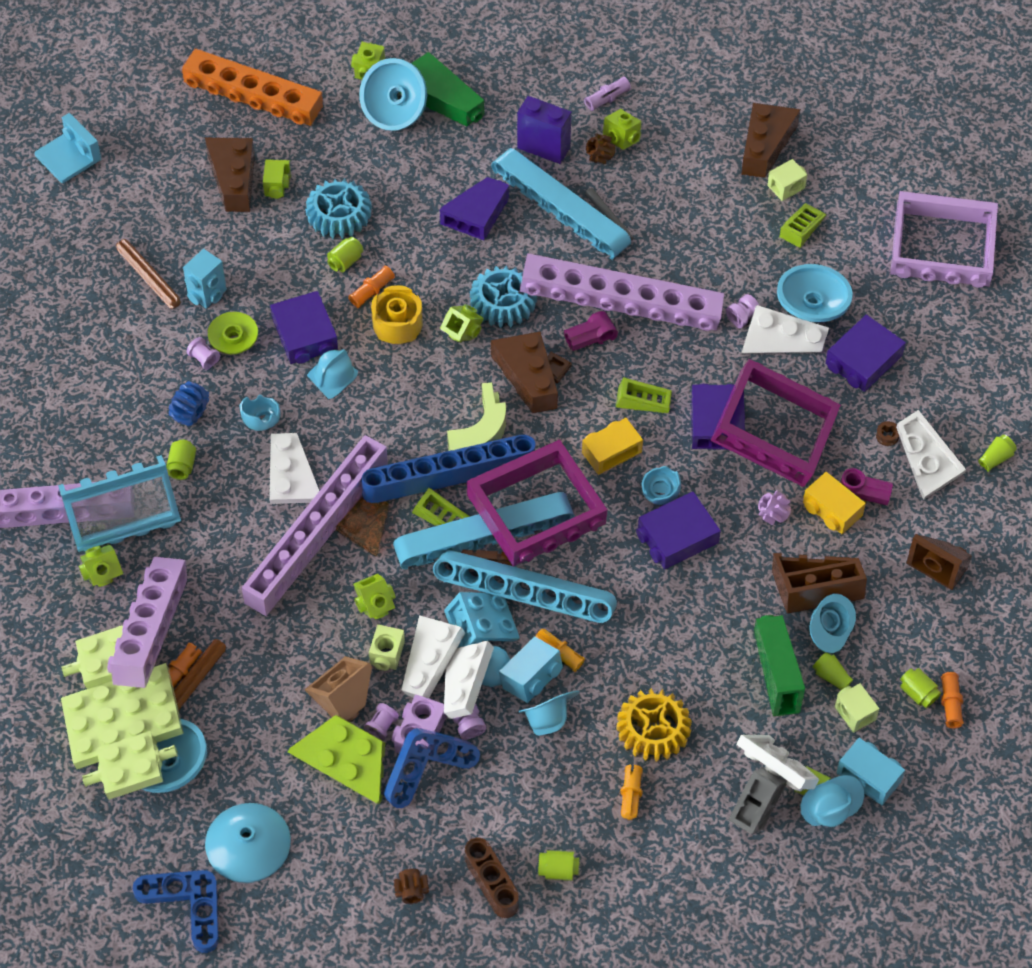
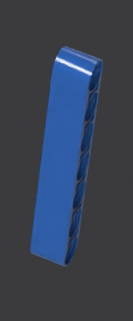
[362,435,536,503]

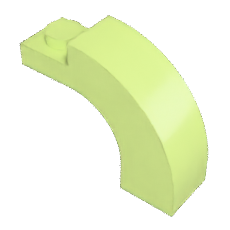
[447,382,506,451]

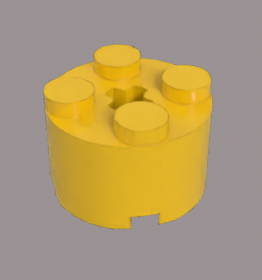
[371,285,423,344]

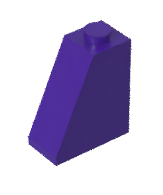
[440,177,509,240]

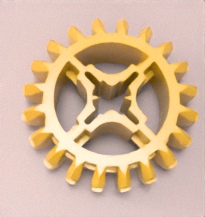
[616,688,692,762]

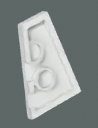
[741,305,829,354]
[896,410,966,500]
[270,433,319,504]
[401,616,466,699]
[444,641,494,719]
[736,735,819,791]

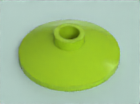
[207,312,258,355]

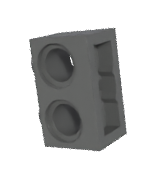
[728,767,787,835]

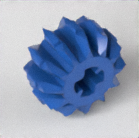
[169,381,209,427]

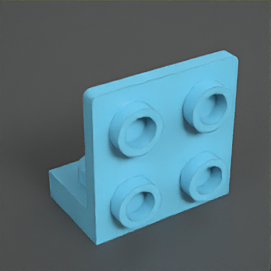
[35,113,102,183]
[444,592,520,648]

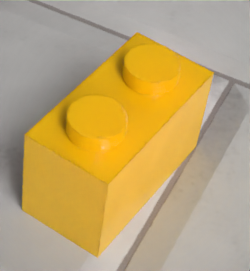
[582,418,643,475]
[803,472,866,534]

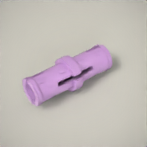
[584,77,631,111]

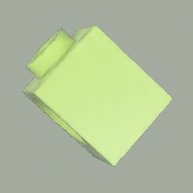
[767,159,807,201]
[369,625,405,671]
[835,683,879,732]

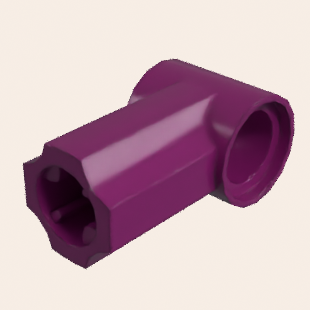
[564,311,618,351]
[840,468,893,506]

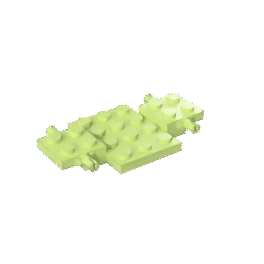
[61,625,184,800]

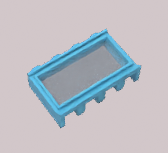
[58,455,181,552]

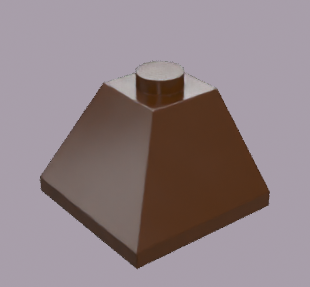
[906,534,972,590]

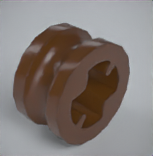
[876,421,899,446]

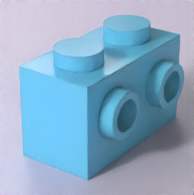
[183,248,227,309]
[499,636,563,703]
[836,738,905,805]

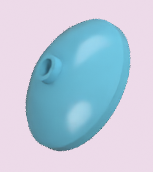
[359,58,427,131]
[777,264,853,322]
[142,719,207,793]
[205,803,291,883]

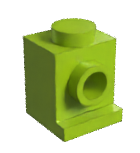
[263,160,291,199]

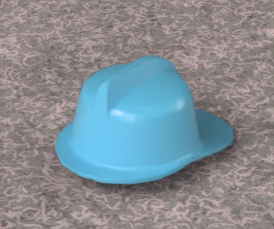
[307,349,358,399]
[809,594,856,653]
[518,690,580,736]
[800,775,864,827]

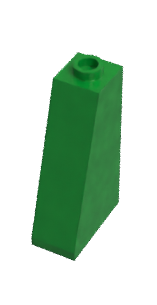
[398,52,485,127]
[754,615,805,717]

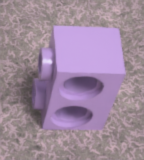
[392,694,447,753]

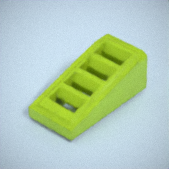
[780,203,826,248]
[616,377,672,413]
[412,488,470,526]

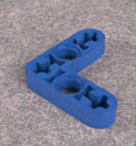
[384,728,480,808]
[132,870,219,953]

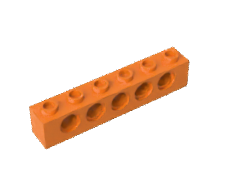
[182,48,323,126]

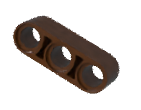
[465,837,519,918]

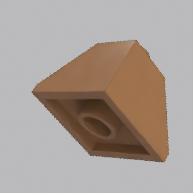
[304,656,372,721]

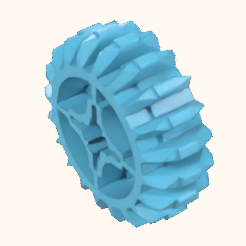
[306,178,372,239]
[470,265,537,329]

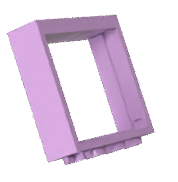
[890,191,998,288]

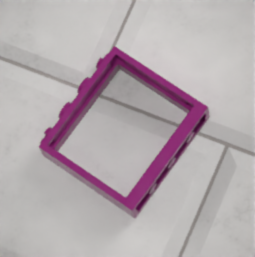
[711,359,841,487]
[467,440,608,567]

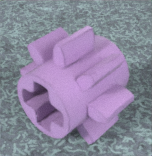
[758,490,791,525]

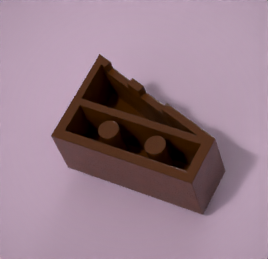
[204,137,255,212]
[491,331,558,414]
[772,553,867,614]

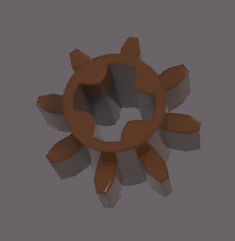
[586,133,615,164]
[393,868,429,904]

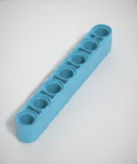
[491,148,631,259]
[393,492,575,570]
[433,550,617,623]

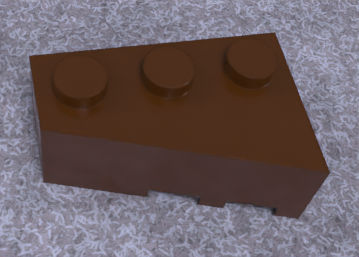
[741,102,801,178]

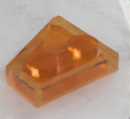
[335,497,389,557]

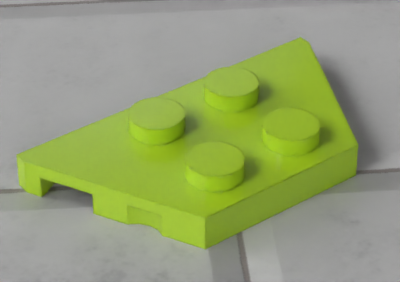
[288,715,385,804]

